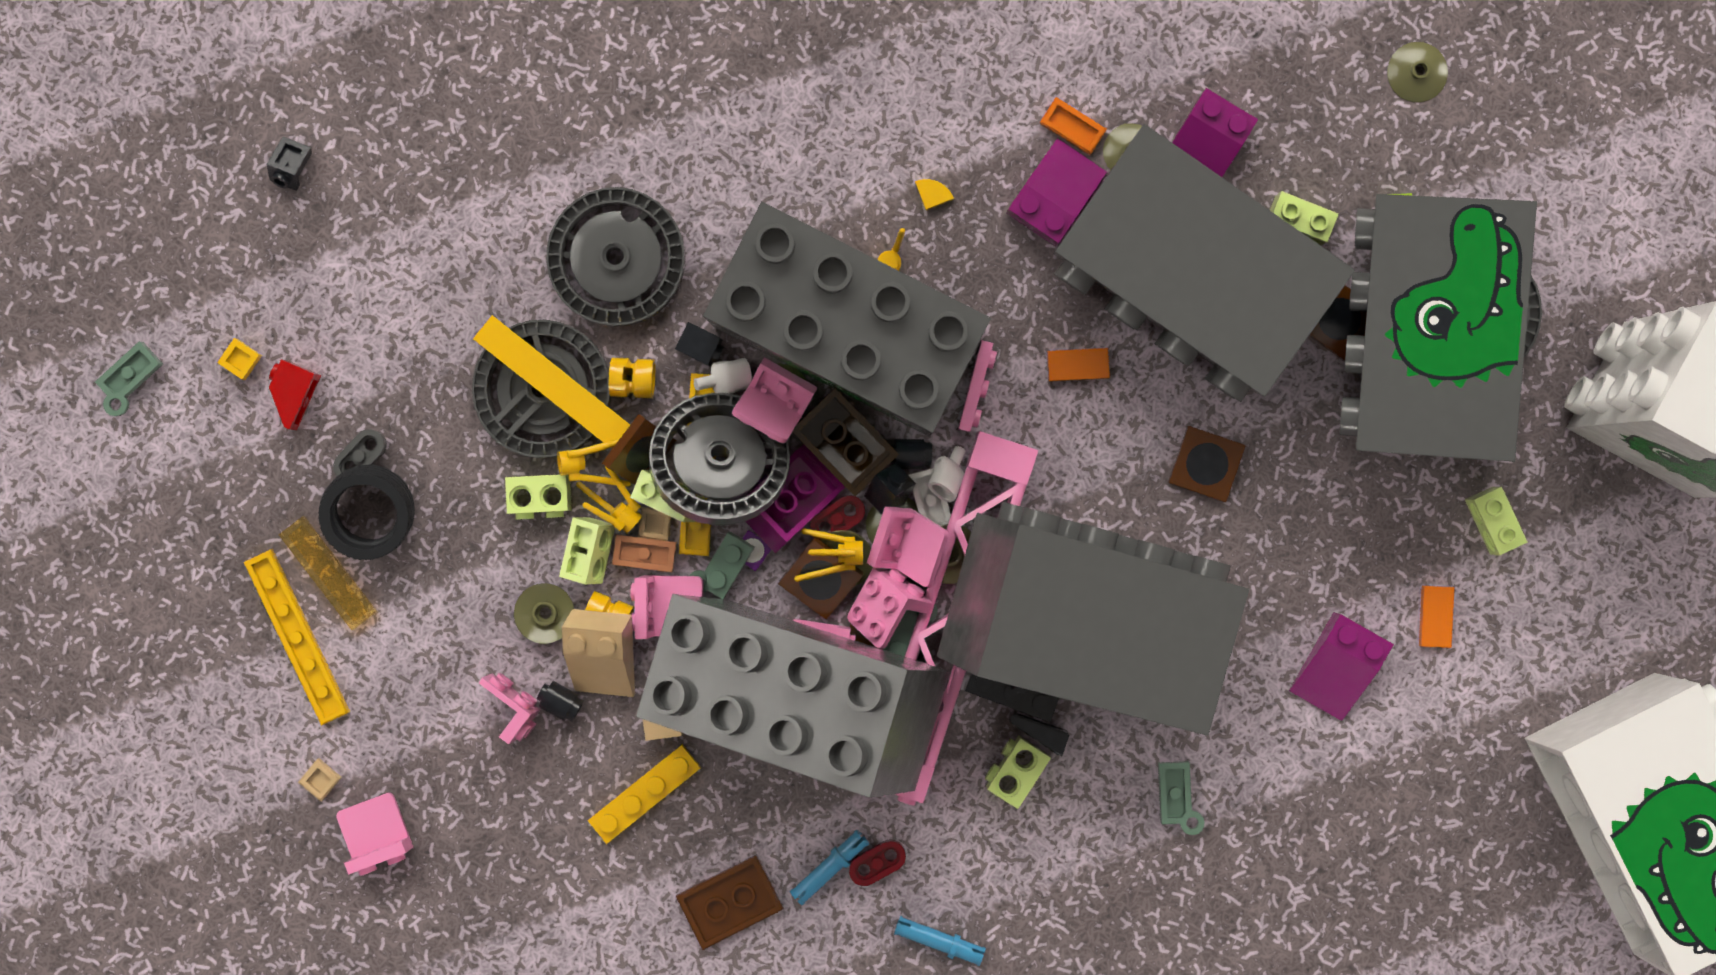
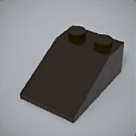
[792,388,899,496]

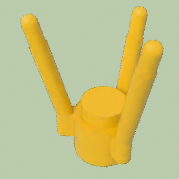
[878,228,905,271]
[557,439,631,487]
[576,466,642,533]
[794,528,863,582]

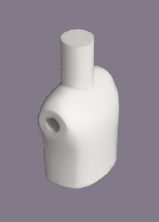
[694,358,752,394]
[928,446,966,502]

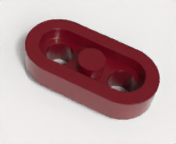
[810,495,865,540]
[849,839,906,886]

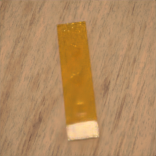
[279,516,378,630]

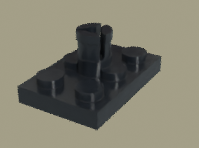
[965,674,1059,722]

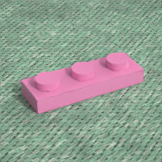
[958,340,997,433]

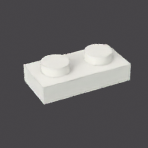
[909,468,951,526]

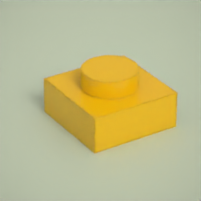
[217,338,262,380]

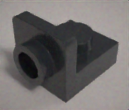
[266,137,312,191]

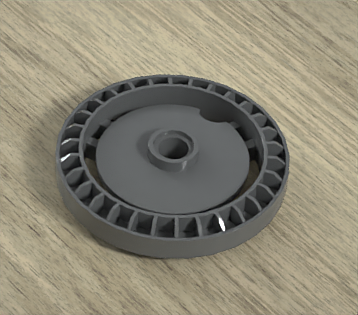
[546,187,686,327]
[472,319,611,458]
[649,393,790,525]

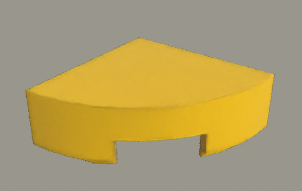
[915,179,954,210]

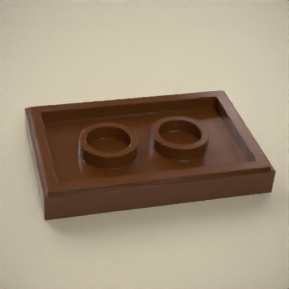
[676,854,784,950]

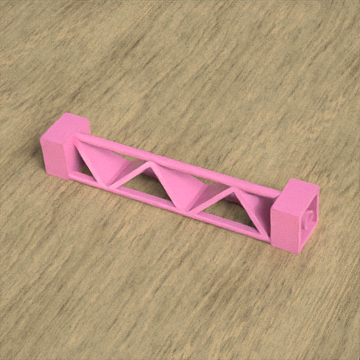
[885,431,1039,806]

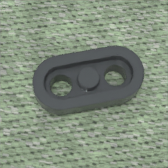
[333,429,387,476]

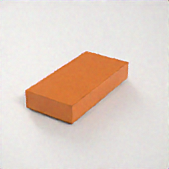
[1039,97,1107,156]
[1047,348,1110,382]
[1419,585,1454,648]

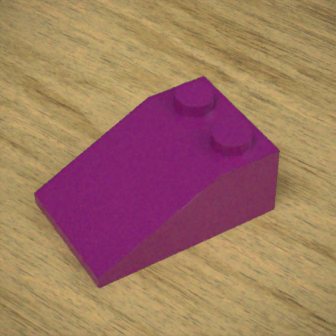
[1172,88,1258,177]
[1006,138,1107,247]
[745,444,845,554]
[1289,612,1394,721]

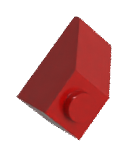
[269,359,322,430]

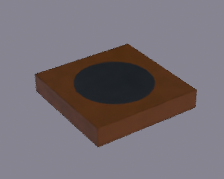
[1309,285,1367,362]
[602,414,677,485]
[1168,425,1246,503]
[778,537,864,619]

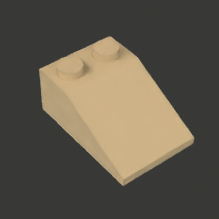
[562,609,635,697]

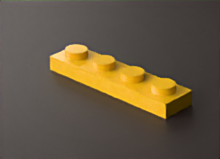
[588,744,701,844]

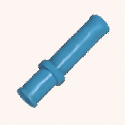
[790,829,869,905]
[894,916,986,966]

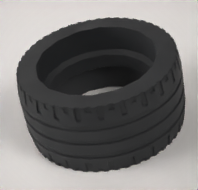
[318,465,415,560]

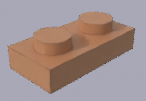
[612,534,677,572]

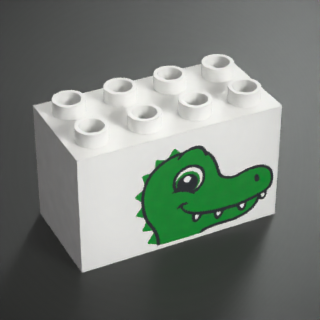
[1564,301,1716,498]
[1525,673,1716,975]

